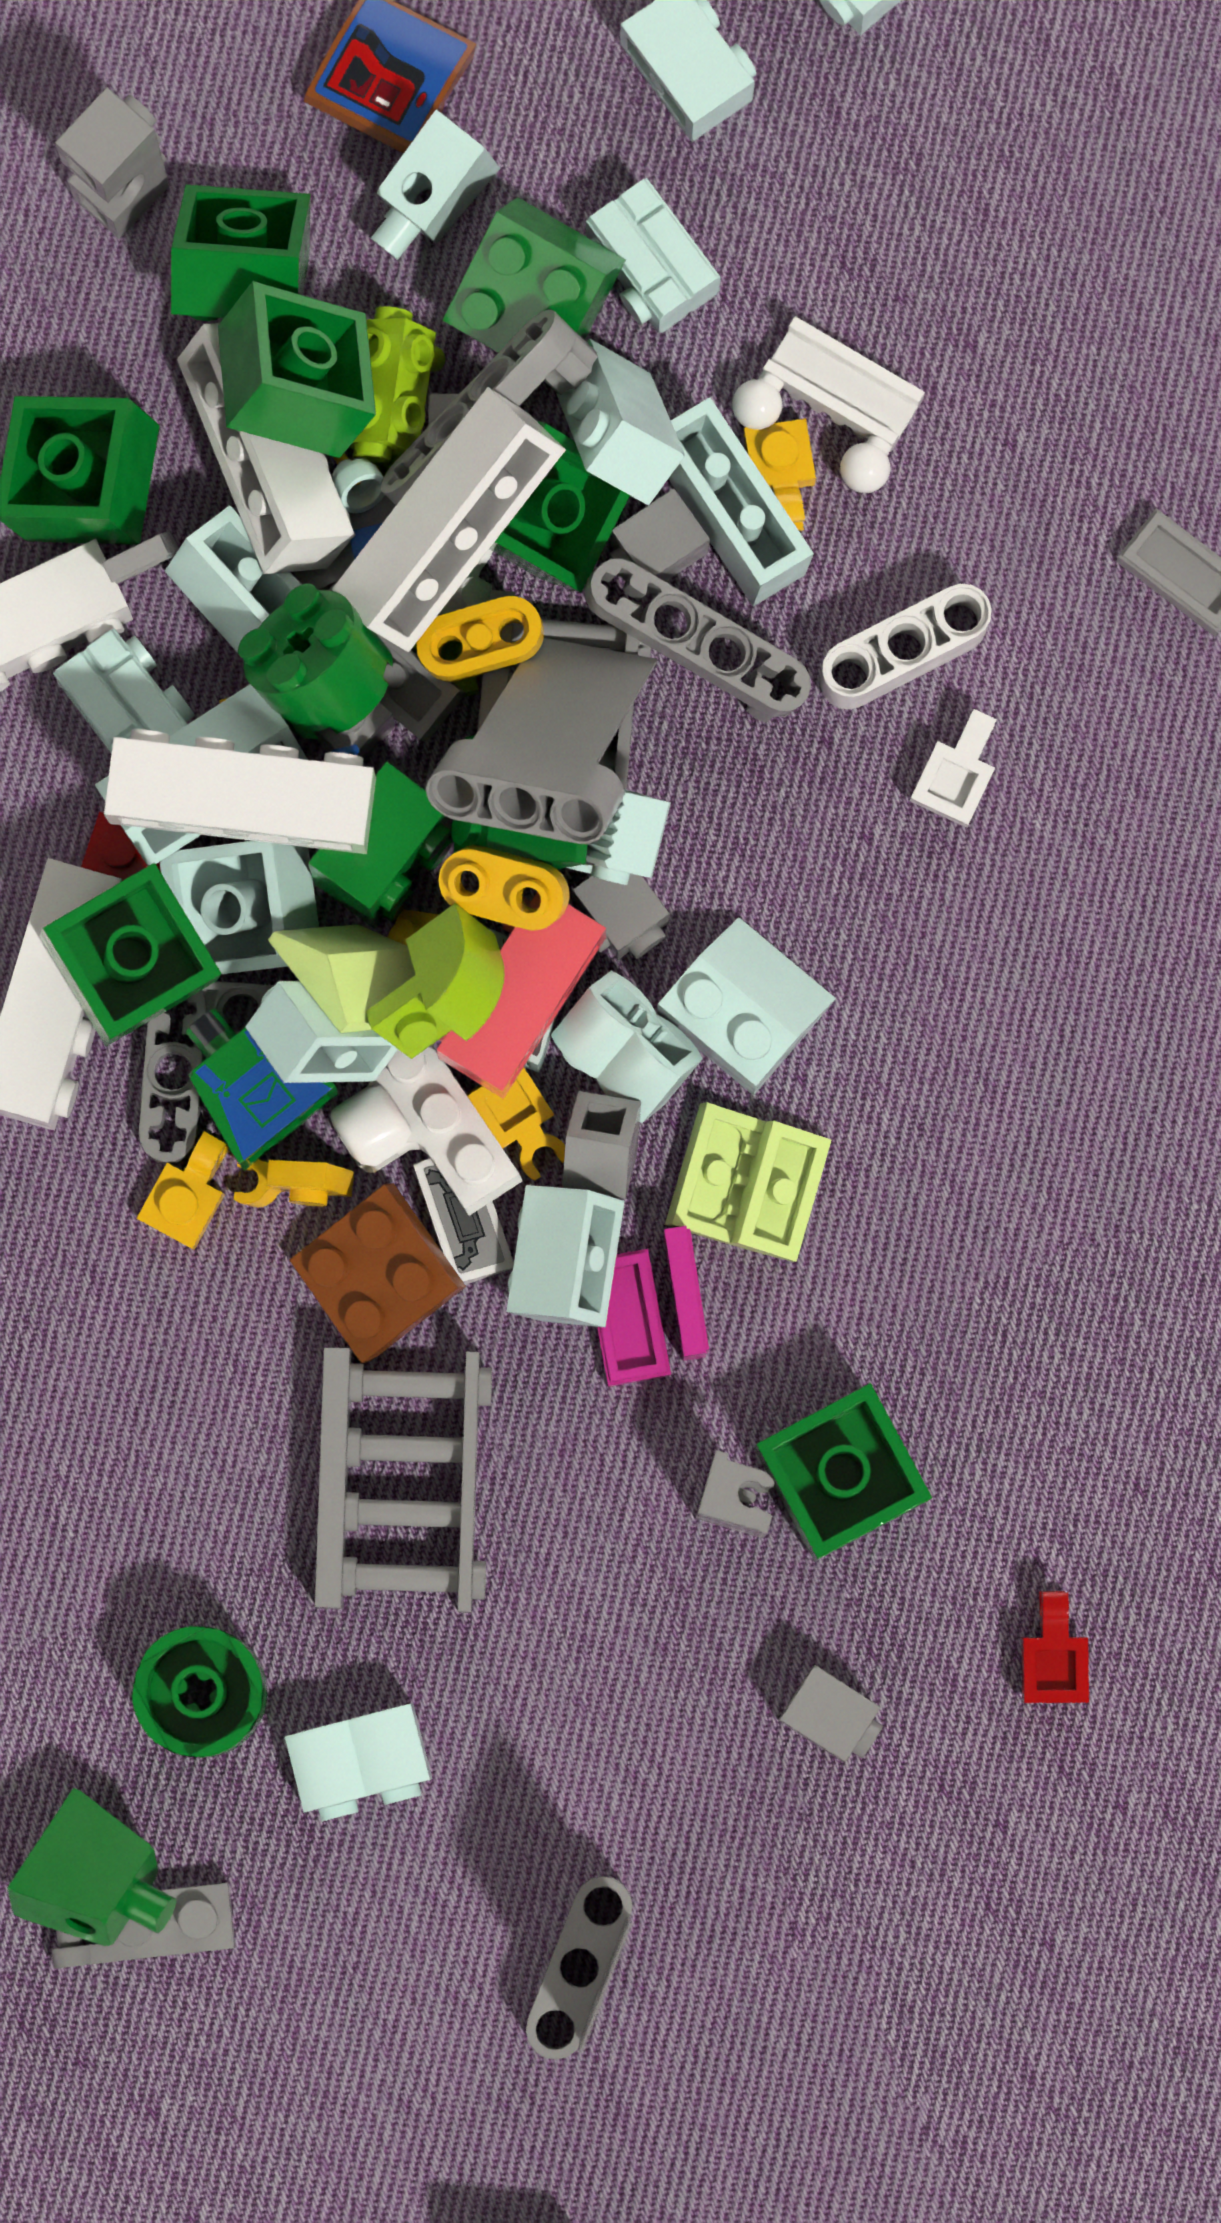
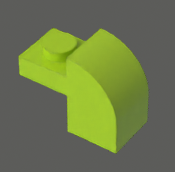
[366,903,505,1059]

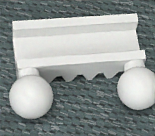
[732,316,925,493]

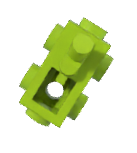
[349,306,445,464]

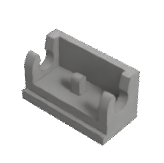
[696,1450,774,1538]

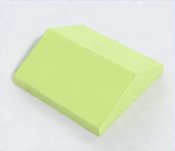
[268,924,416,1033]

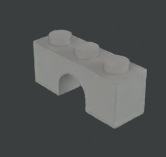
[55,87,170,239]

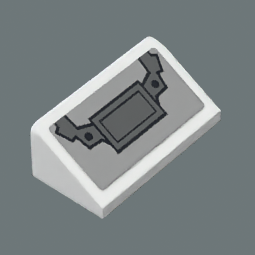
[413,1158,514,1285]

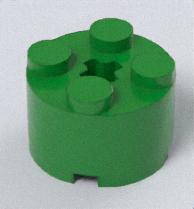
[238,584,393,739]
[132,1626,267,1758]

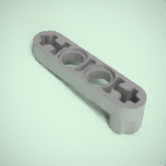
[380,309,598,505]
[584,558,811,723]

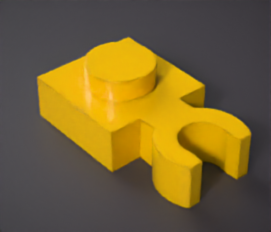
[466,1068,565,1181]

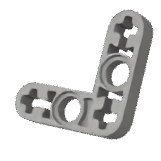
[139,981,275,1165]

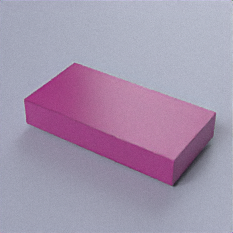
[663,1226,709,1361]
[597,1249,671,1387]

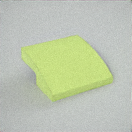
[665,1102,832,1262]

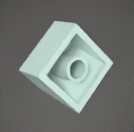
[160,841,319,974]
[657,917,836,1096]

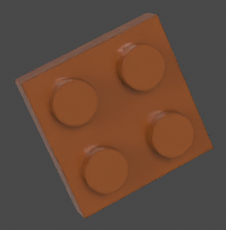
[290,1183,466,1364]

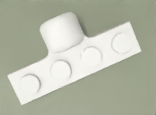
[330,1044,523,1216]

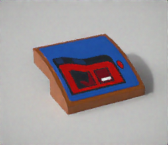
[304,0,477,153]

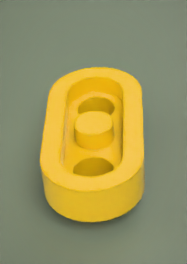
[417,596,544,682]
[439,845,570,930]

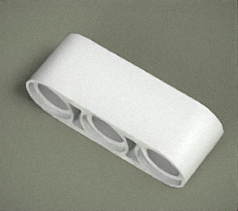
[820,584,992,709]

